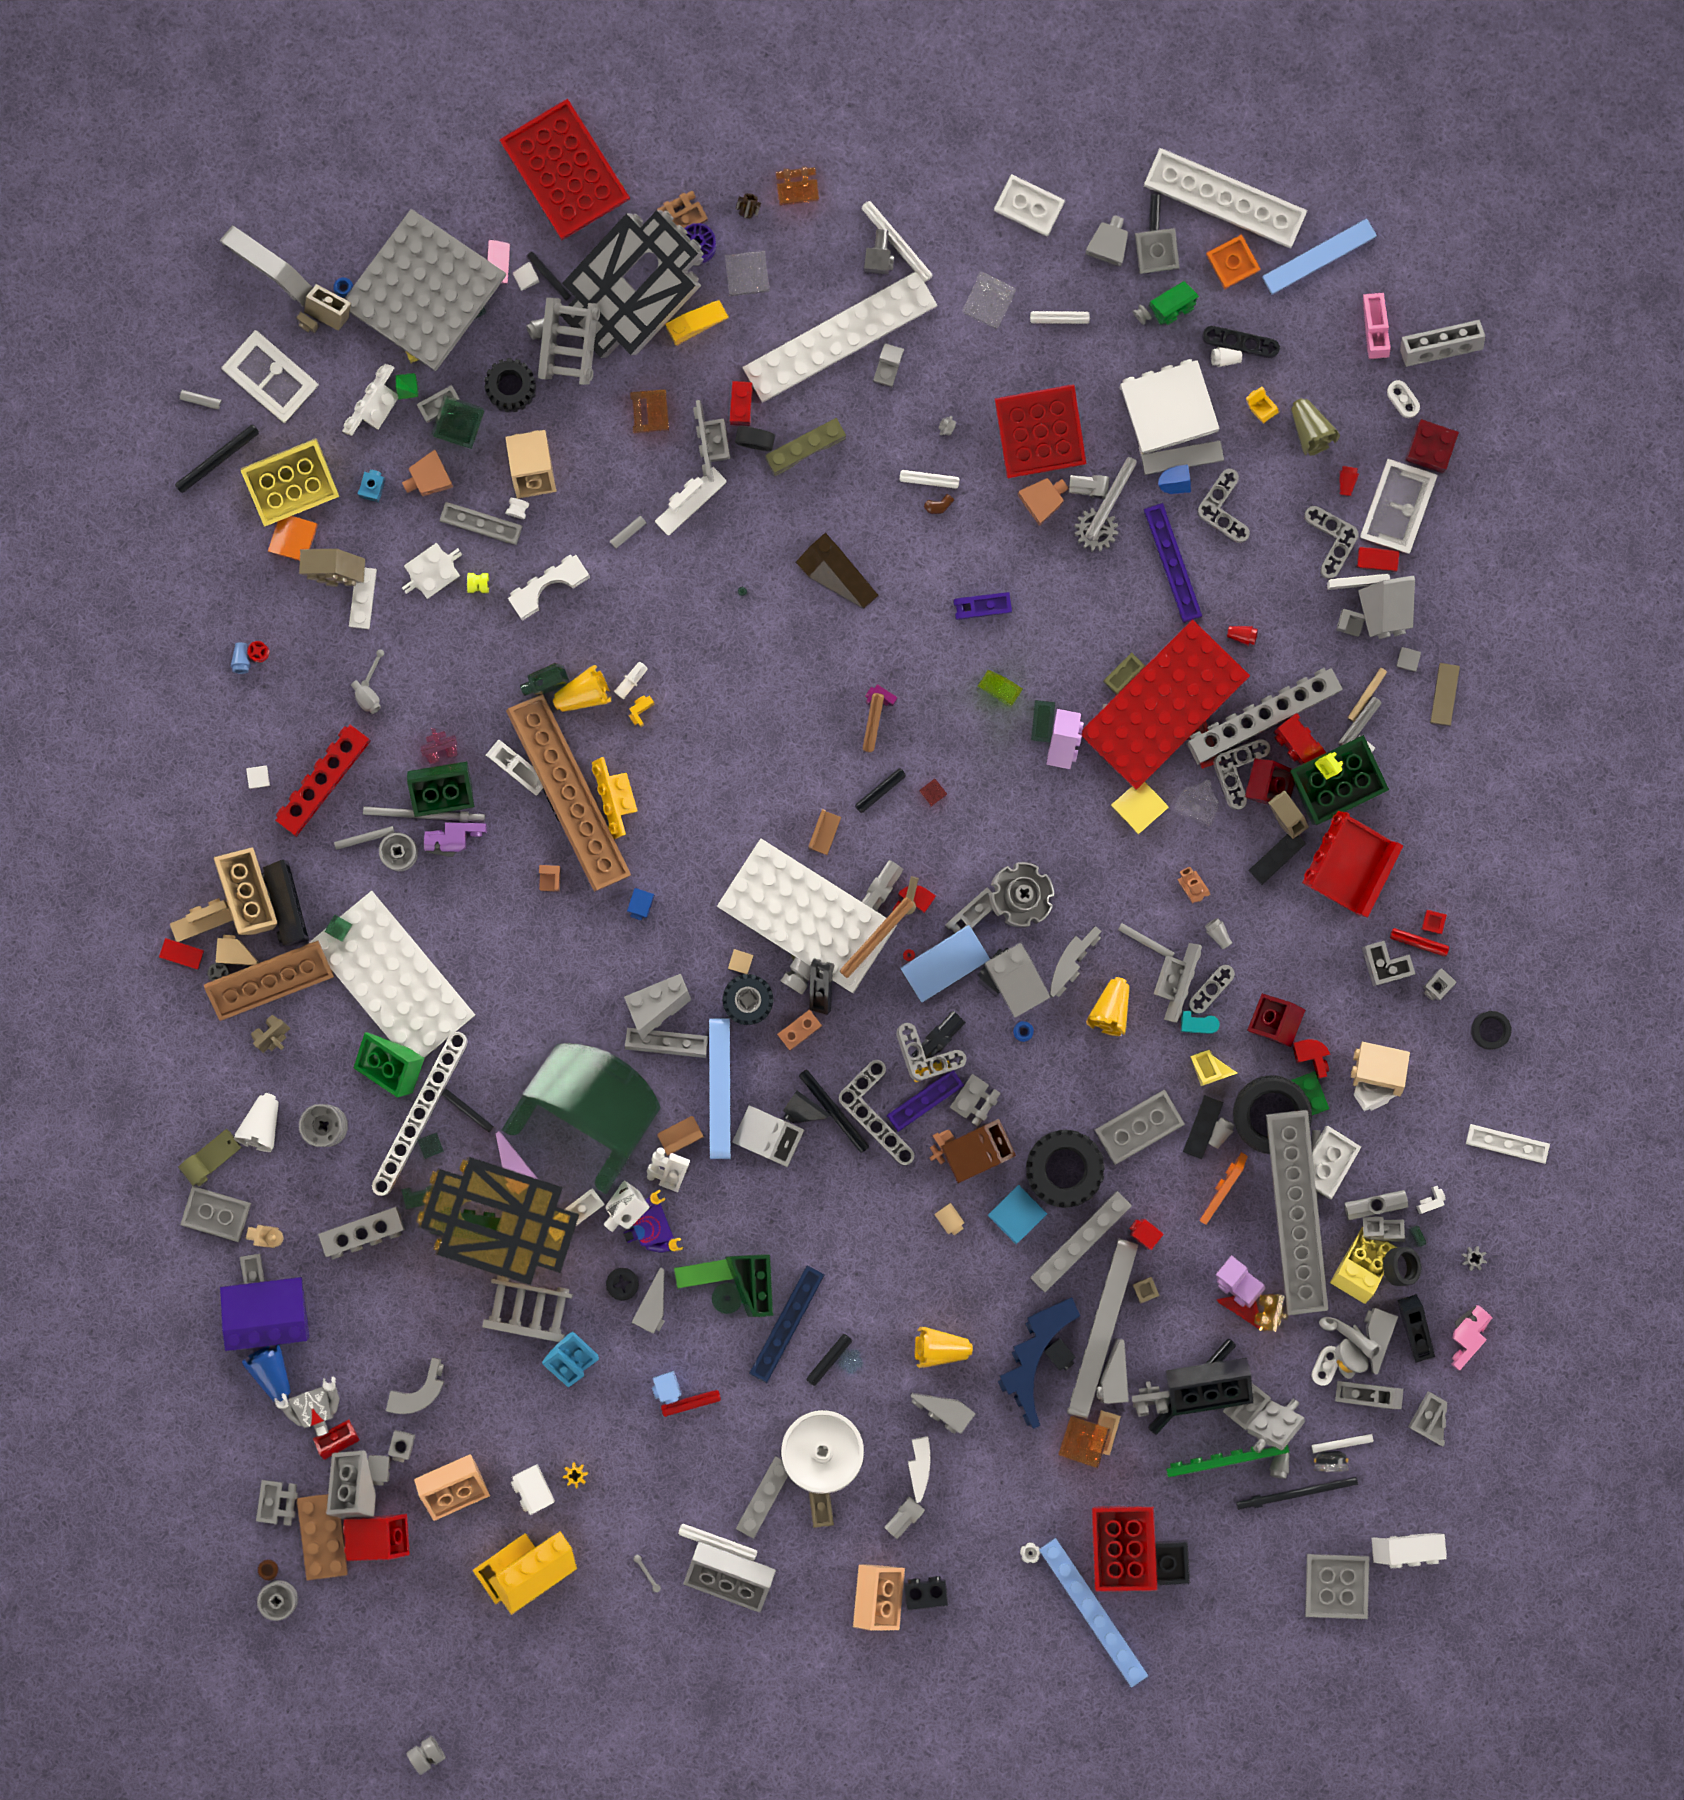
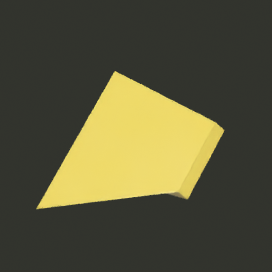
[1190,1050,1237,1086]

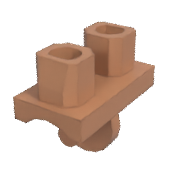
[1177,867,1210,903]
[929,1130,955,1165]

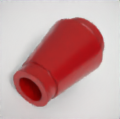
[1339,466,1359,496]
[1227,626,1258,646]

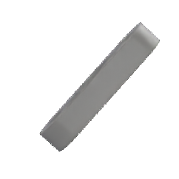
[1189,965,1235,1014]

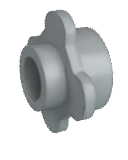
[939,416,956,436]

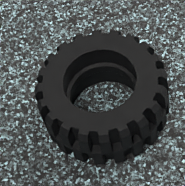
[1026,1130,1105,1208]

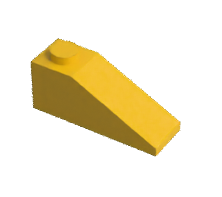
[666,300,729,346]

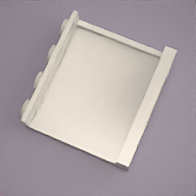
[1120,359,1219,455]

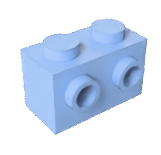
[652,1371,682,1404]

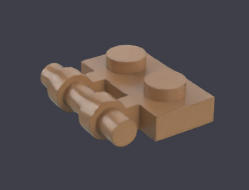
[657,191,708,228]

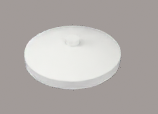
[781,1411,864,1494]

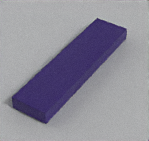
[886,1070,964,1132]

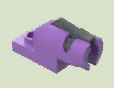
[424,823,487,857]

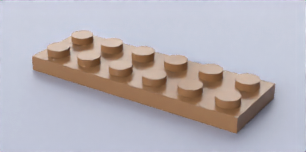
[204,940,334,1021]

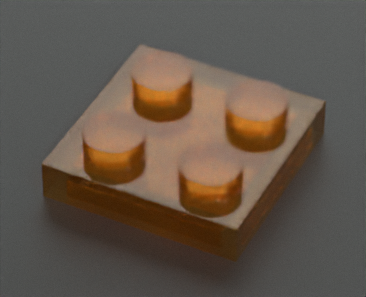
[1059,1416,1110,1468]

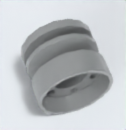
[299,1104,348,1147]

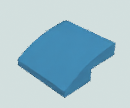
[988,1185,1047,1244]
[542,1331,599,1388]

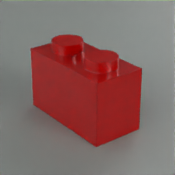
[730,381,753,426]
[1129,1218,1164,1250]

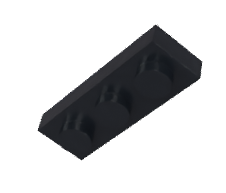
[1248,834,1306,885]
[1183,1095,1224,1159]

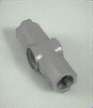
[861,860,904,911]
[1344,1190,1408,1220]

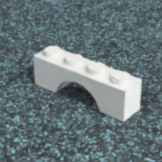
[508,555,590,621]

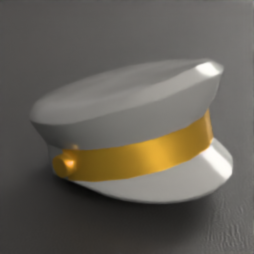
[1335,1339,1369,1379]

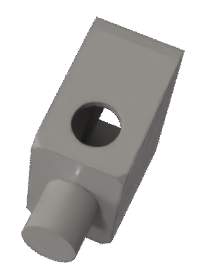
[1085,215,1128,267]

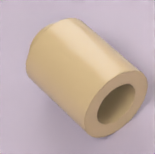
[934,1203,965,1235]

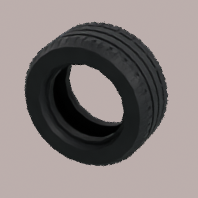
[1233,1075,1312,1154]

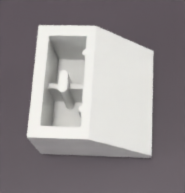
[511,1464,555,1515]

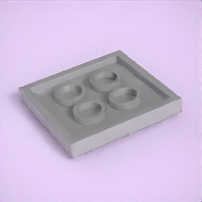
[1305,1554,1369,1619]

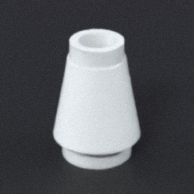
[1211,347,1242,367]

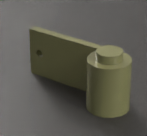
[178,1129,242,1187]

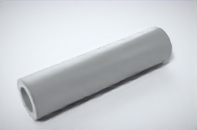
[180,390,222,410]
[609,516,646,549]

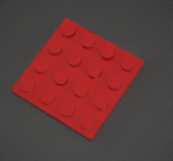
[994,384,1087,478]

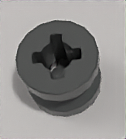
[208,963,230,981]

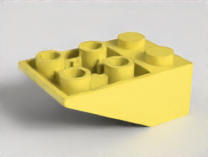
[1330,1227,1397,1304]

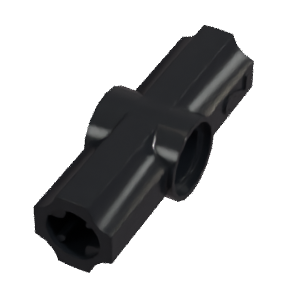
[911,1011,966,1064]

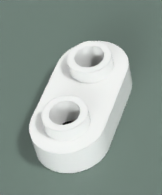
[1387,380,1420,418]
[1311,1346,1338,1385]

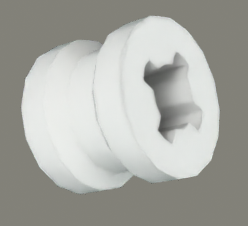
[506,498,529,519]

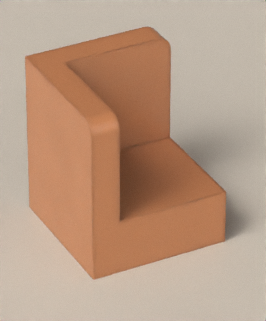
[539,865,561,892]

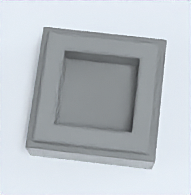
[1396,647,1421,672]

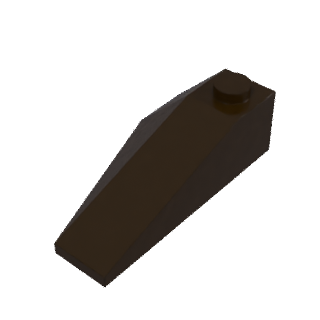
[796,532,879,609]

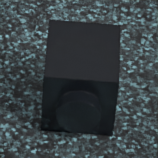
[1044,1338,1076,1371]

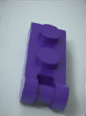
[953,592,1012,620]

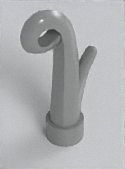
[1319,1317,1381,1359]

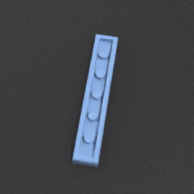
[1262,219,1377,294]

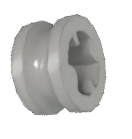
[1132,305,1152,325]

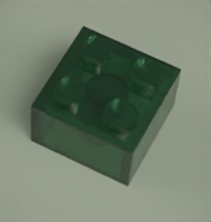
[431,395,484,449]

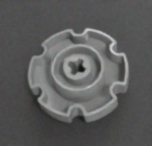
[989,862,1054,928]

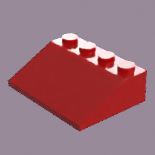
[1092,1506,1157,1591]

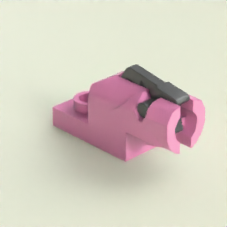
[1451,1305,1492,1370]

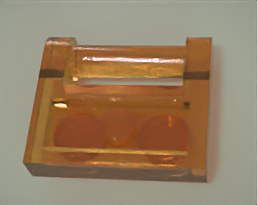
[630,389,669,433]

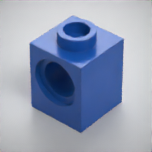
[627,888,655,921]

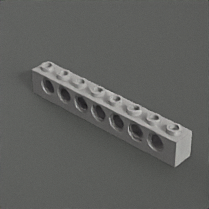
[1186,668,1343,765]

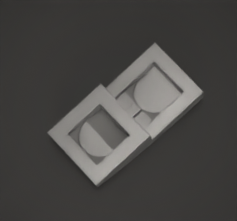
[1363,1217,1405,1242]

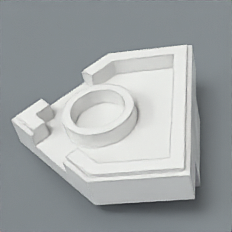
[1354,1082,1396,1111]

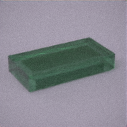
[1031,700,1055,743]

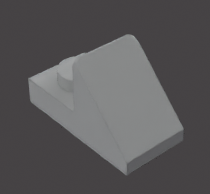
[873,343,904,387]

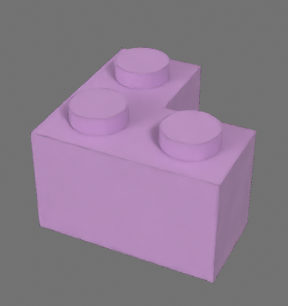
[1046,709,1084,769]
[1216,1256,1265,1308]

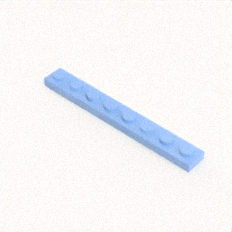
[1039,1538,1148,1688]

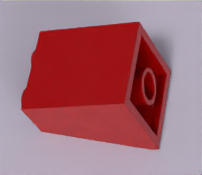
[343,1514,410,1561]

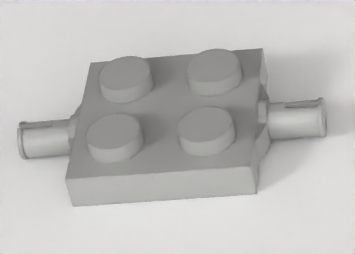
[1247,1399,1305,1453]

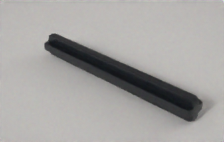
[175,424,259,493]
[799,1069,869,1153]

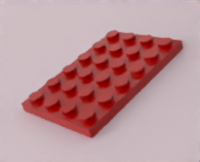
[499,99,630,240]

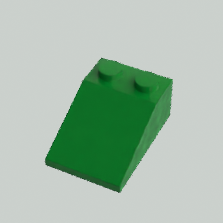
[353,1032,424,1098]

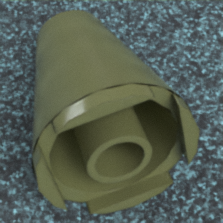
[1291,398,1340,456]

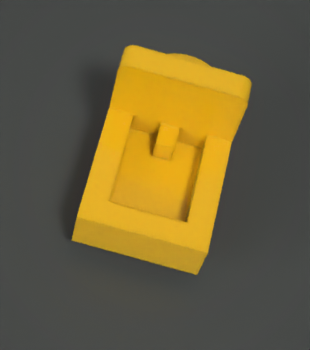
[1246,387,1279,424]
[628,695,654,727]

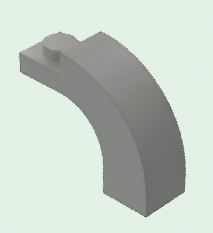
[386,1357,445,1414]

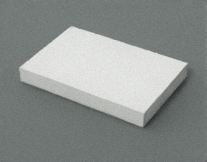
[994,174,1065,237]
[1312,1126,1361,1199]

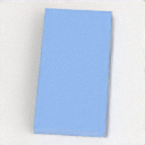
[900,925,990,1002]

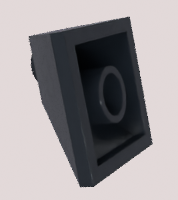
[783,1091,830,1124]

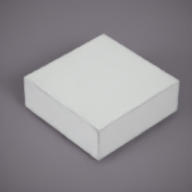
[246,766,270,789]

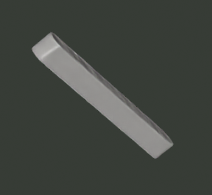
[1067,1238,1138,1419]

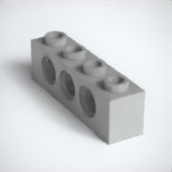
[1400,320,1485,367]
[318,1207,405,1260]

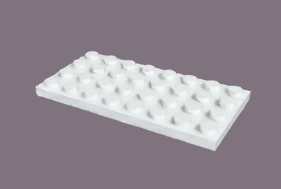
[717,839,897,993]
[309,891,475,1058]

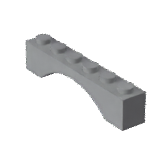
[1030,1191,1132,1292]

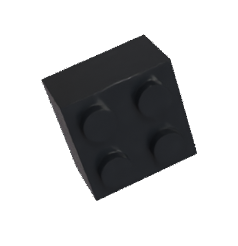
[1155,1540,1190,1585]

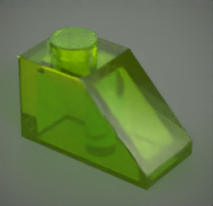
[977,670,1023,708]

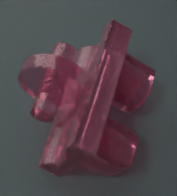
[421,728,458,764]

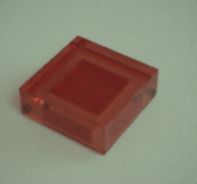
[919,779,947,807]

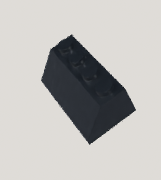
[261,859,309,947]
[1166,1357,1254,1416]

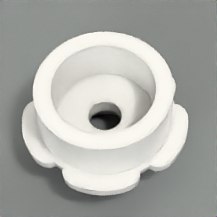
[1020,1543,1041,1563]

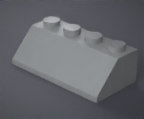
[683,1542,776,1613]

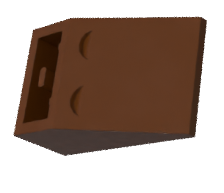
[941,1119,1016,1183]

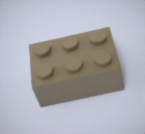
[299,549,365,587]

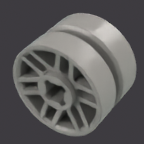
[379,833,418,871]
[257,1580,298,1621]

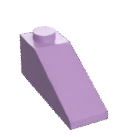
[496,1131,538,1194]

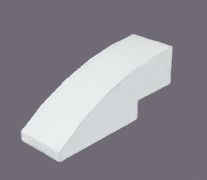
[486,740,543,796]
[908,1436,930,1503]

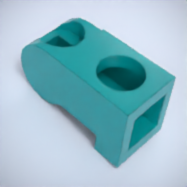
[1181,1011,1220,1034]

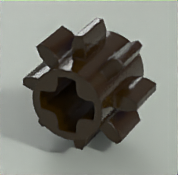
[735,193,761,219]

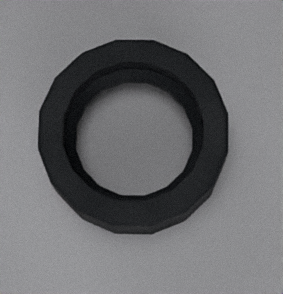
[735,426,775,451]
[1471,1011,1512,1050]
[1383,1247,1422,1287]

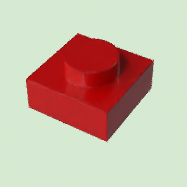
[1421,910,1447,935]

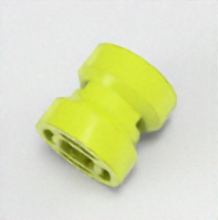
[467,573,489,593]

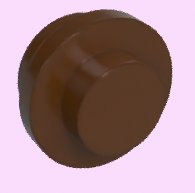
[258,1559,279,1580]

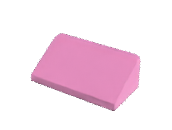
[488,240,510,283]

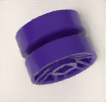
[684,223,716,264]

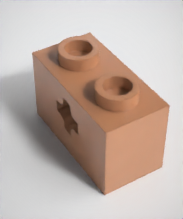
[777,1009,822,1051]

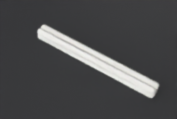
[862,201,932,282]

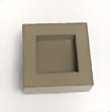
[296,312,319,333]
[1132,1277,1159,1304]

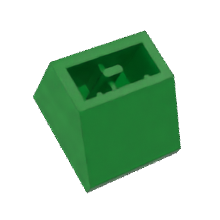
[1149,281,1199,326]

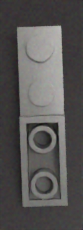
[1050,926,1102,998]

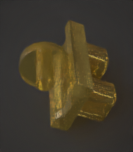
[1254,1294,1288,1332]

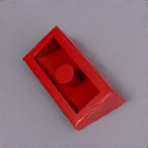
[313,1419,360,1460]

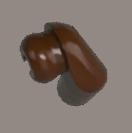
[924,494,954,514]

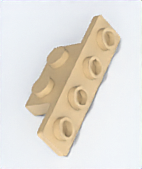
[170,898,233,942]

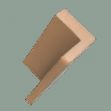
[808,809,841,855]
[657,1116,704,1156]

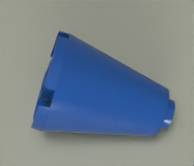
[242,1345,291,1401]

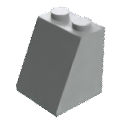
[1358,576,1415,639]

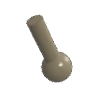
[901,876,919,915]

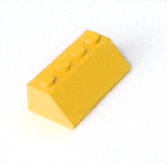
[489,1531,577,1615]

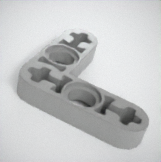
[1198,469,1250,543]
[1304,506,1358,579]
[1213,739,1270,810]
[896,1023,966,1081]

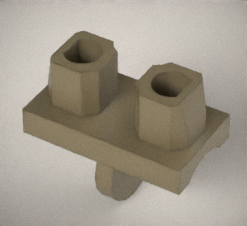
[251,1015,291,1053]

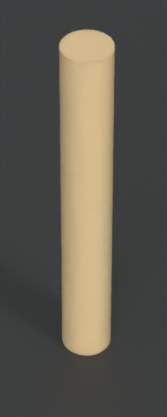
[1347,668,1387,722]

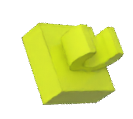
[1314,752,1343,779]

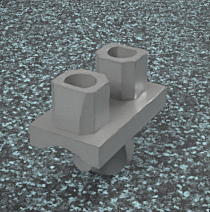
[1132,1381,1170,1417]

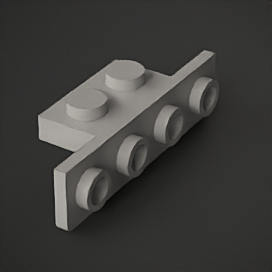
[693,400,731,482]
[1154,943,1202,1023]

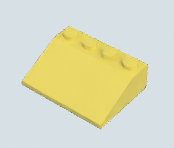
[241,439,339,527]

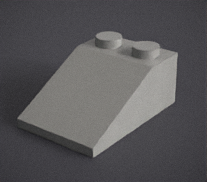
[984,943,1051,1018]
[1096,1339,1129,1404]
[326,1451,376,1519]

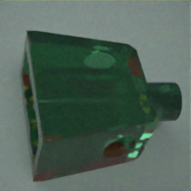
[520,663,570,696]

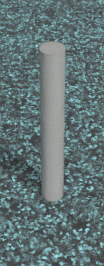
[334,826,395,850]
[1118,923,1174,957]

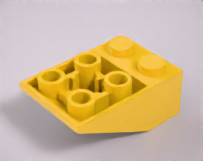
[473,1533,535,1604]

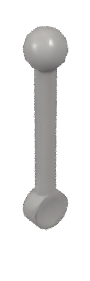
[361,649,384,687]
[633,1555,661,1592]

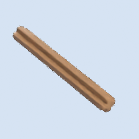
[840,897,914,978]

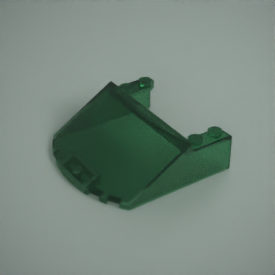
[502,1043,661,1195]

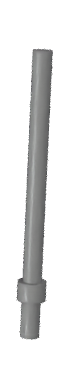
[363,807,485,823]

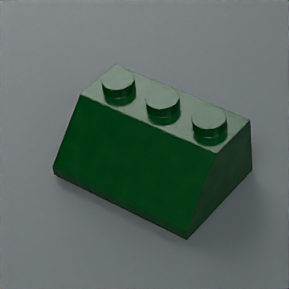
[407,761,475,817]

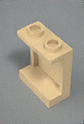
[1351,1042,1410,1097]

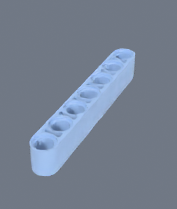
[709,1018,731,1159]

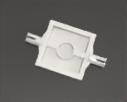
[402,543,462,599]

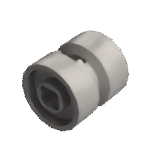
[781,957,811,995]
[407,1736,446,1775]

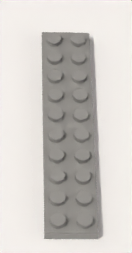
[1266,1110,1328,1315]

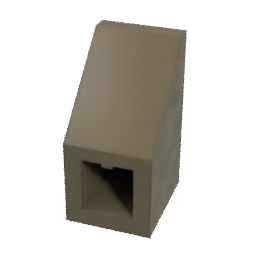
[1268,791,1309,839]

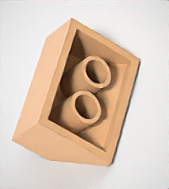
[414,1454,490,1521]
[853,1565,905,1630]

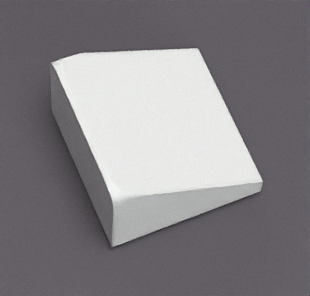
[513,262,539,291]

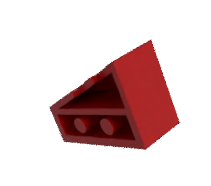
[1274,713,1326,765]

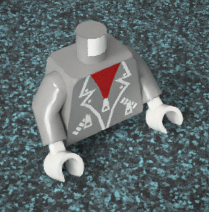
[274,1377,340,1437]

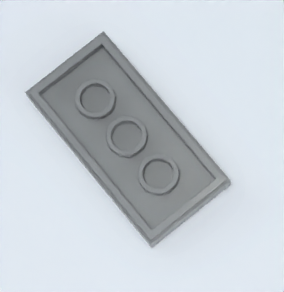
[1094,1089,1185,1165]

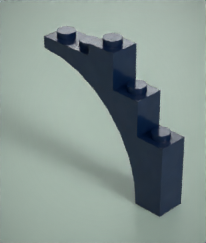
[998,1297,1080,1429]

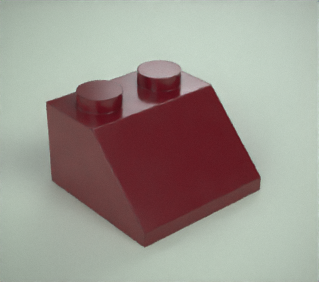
[1245,758,1295,805]
[1247,993,1306,1047]

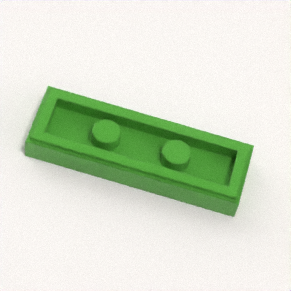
[674,1259,733,1288]

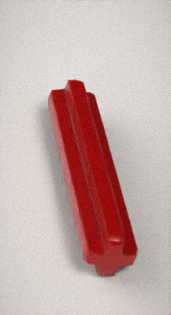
[1390,928,1449,956]
[661,1390,721,1417]

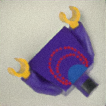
[623,1190,683,1253]

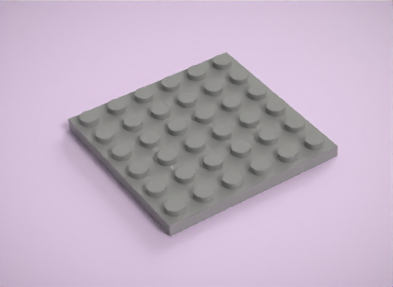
[345,209,507,371]

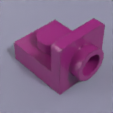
[865,684,898,706]

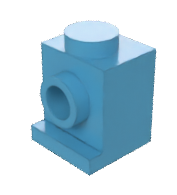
[358,470,385,502]

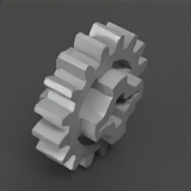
[1074,508,1118,552]

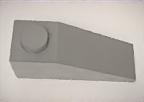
[632,1267,665,1334]
[1364,1308,1398,1375]
[1335,1381,1404,1409]

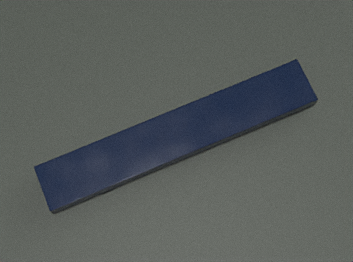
[749,1265,825,1383]

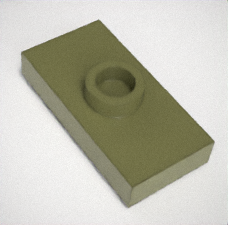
[1103,652,1145,695]

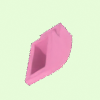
[1363,293,1390,359]

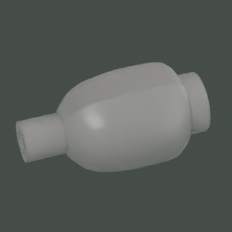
[351,680,381,714]

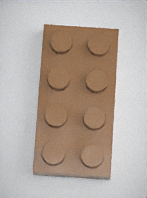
[297,1494,348,1580]

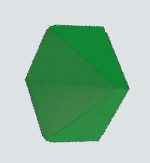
[396,373,418,399]

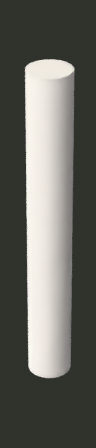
[1311,1434,1373,1453]

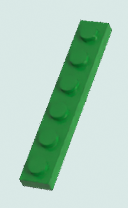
[1166,1444,1289,1477]

